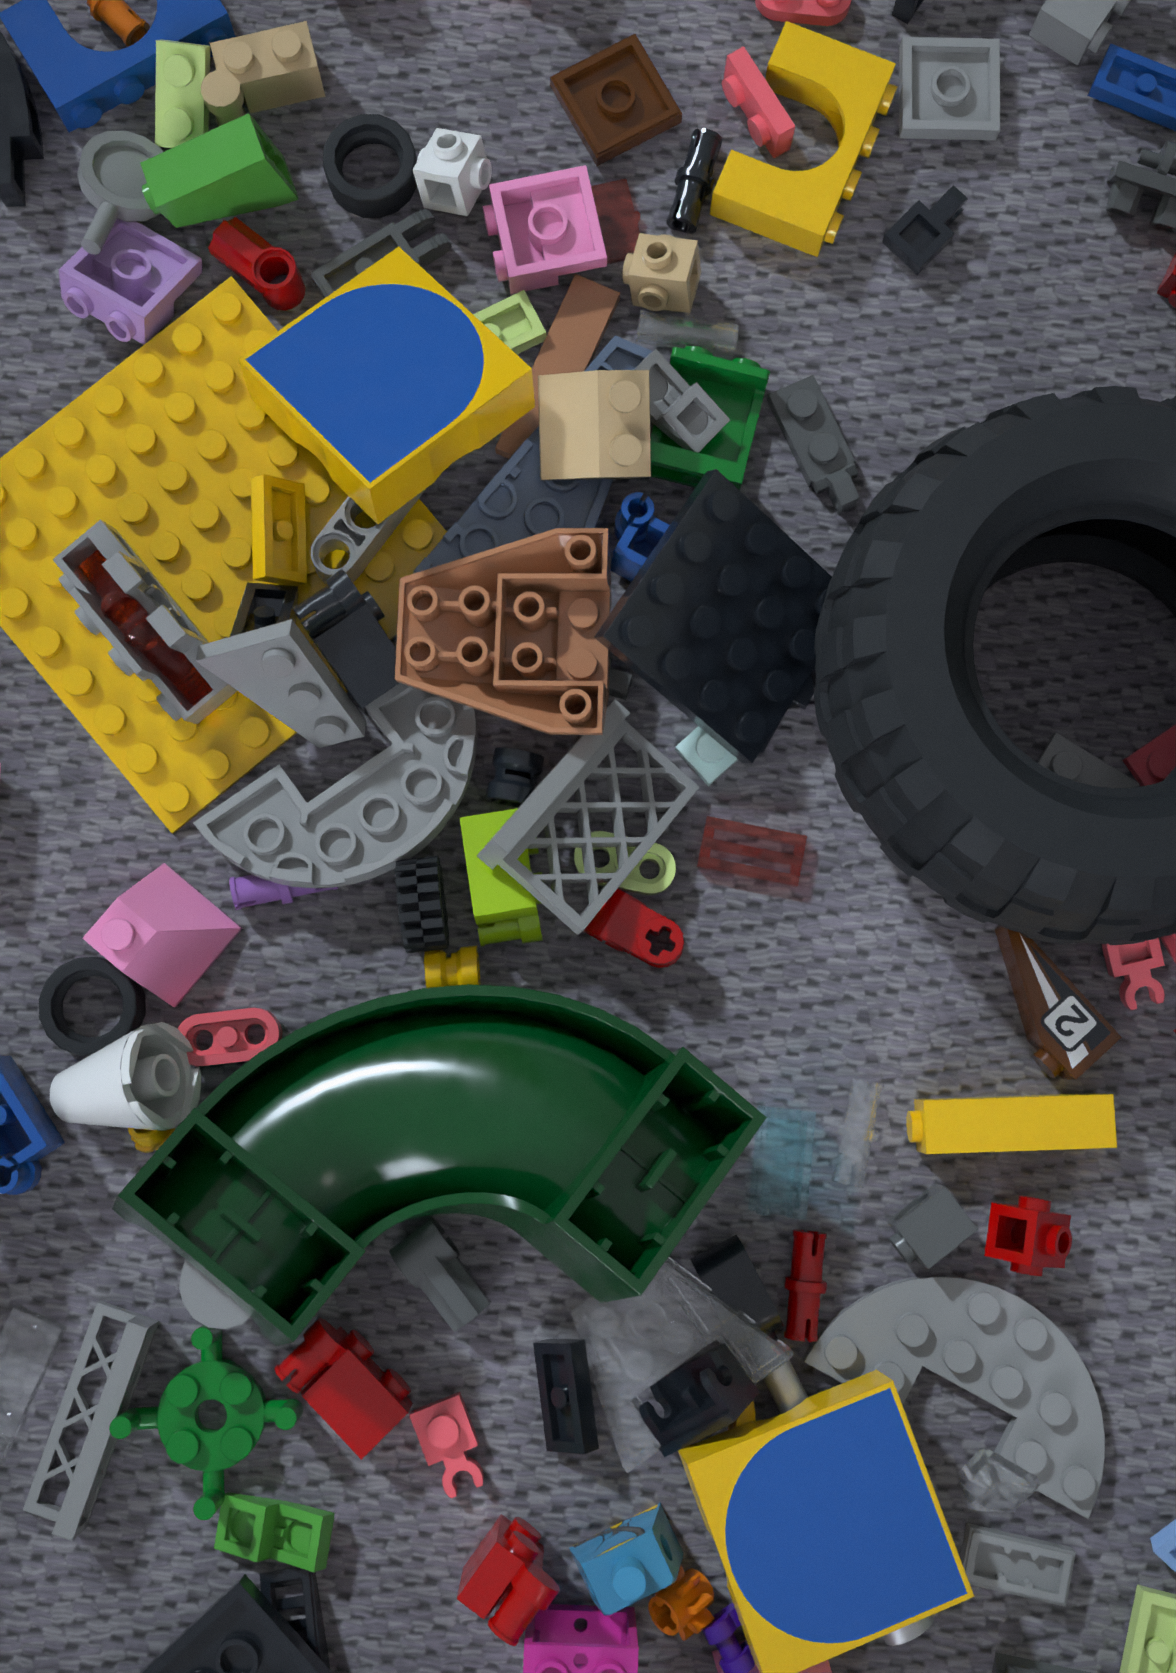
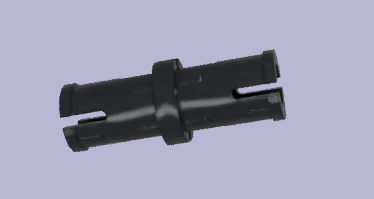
[666,128,723,234]

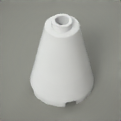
[50,1022,201,1131]

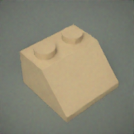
[538,370,651,480]

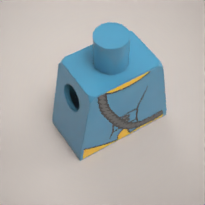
[569,1503,684,1616]

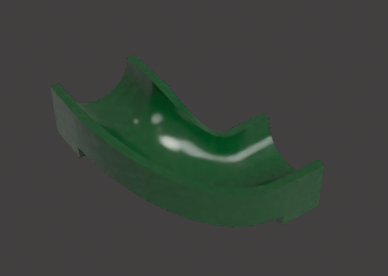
[112,985,767,1346]

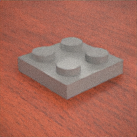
[899,37,1000,141]

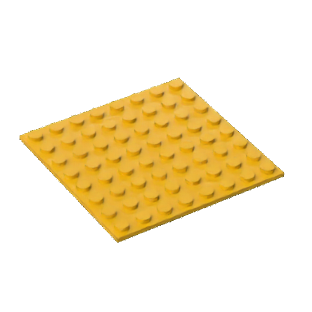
[0,276,447,834]

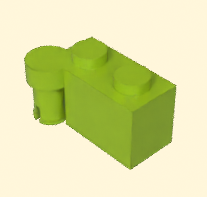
[460,808,543,947]

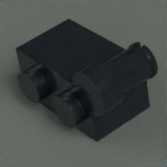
[292,569,399,709]

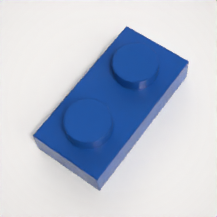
[1087,43,1176,131]

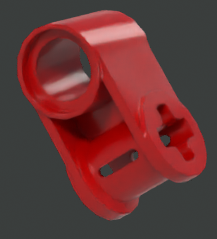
[583,889,684,968]

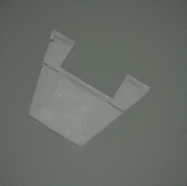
[571,1257,794,1473]

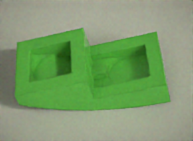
[214,1492,335,1572]

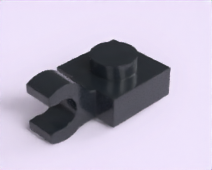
[882,185,968,275]

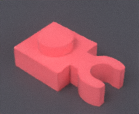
[1101,938,1165,1010]
[409,1392,484,1498]

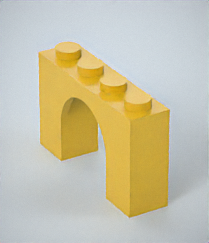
[709,21,898,257]

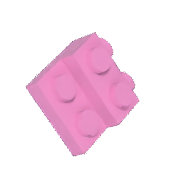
[482,165,607,294]

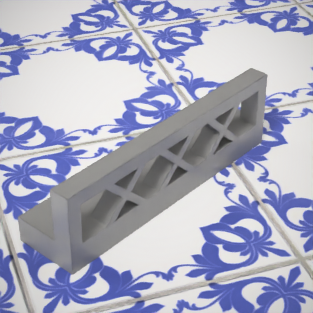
[23,1300,159,1541]

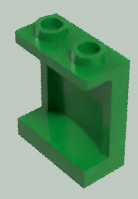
[650,346,770,490]

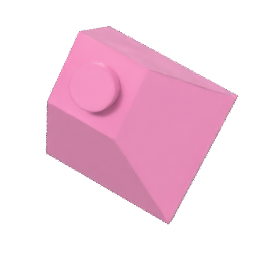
[82,863,243,1008]

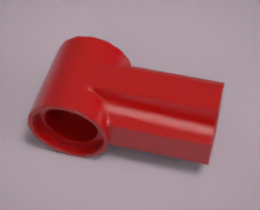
[208,217,306,311]

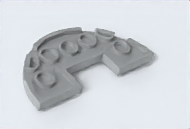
[193,683,477,889]
[802,1275,1105,1519]

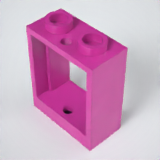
[523,1604,639,1673]

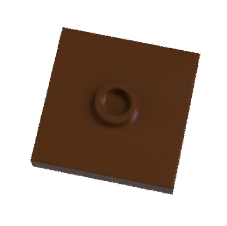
[550,34,682,166]

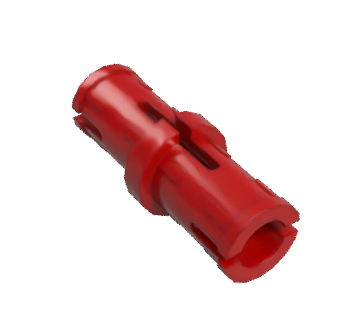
[784,1229,827,1342]

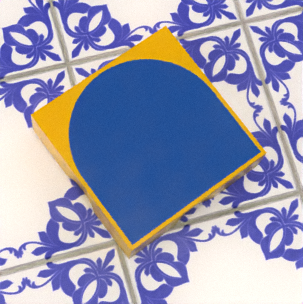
[238,246,535,524]
[678,1369,974,1673]

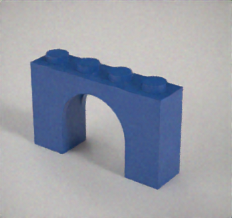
[0,0,236,133]

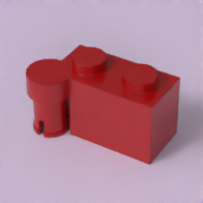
[274,1318,413,1460]
[456,1514,560,1646]

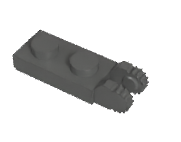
[310,208,452,298]

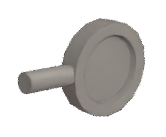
[77,131,163,255]

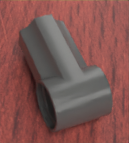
[389,1217,491,1332]

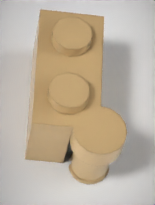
[201,21,325,127]

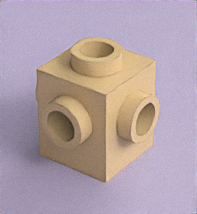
[623,233,701,313]

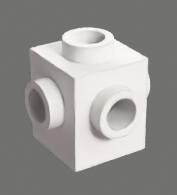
[413,128,492,216]

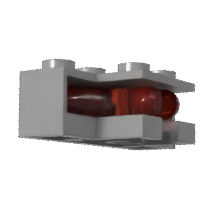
[53,519,237,724]

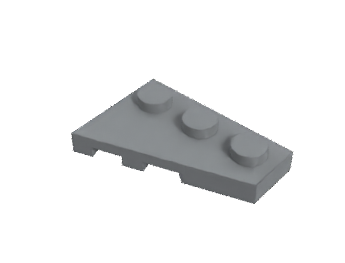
[195,619,366,748]

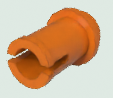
[87,0,150,47]

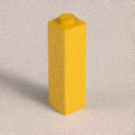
[906,1093,1117,1154]

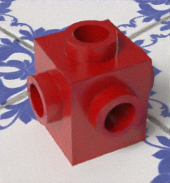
[984,1196,1072,1276]

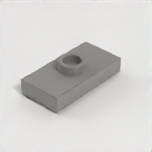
[960,1523,1076,1607]

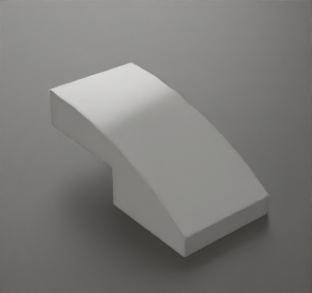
[634,349,730,453]

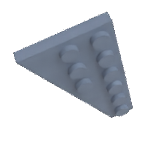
[413,335,652,574]

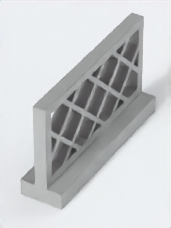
[477,699,700,935]

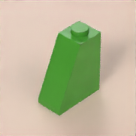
[140,113,299,228]

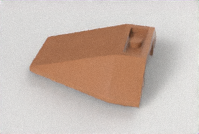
[395,528,612,735]

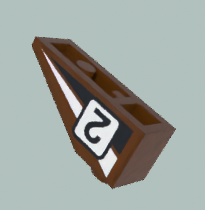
[995,925,1122,1080]

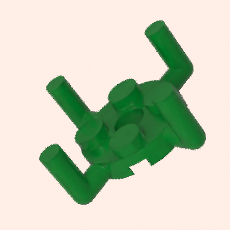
[109,1325,303,1520]

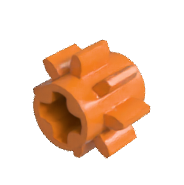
[648,1565,715,1641]

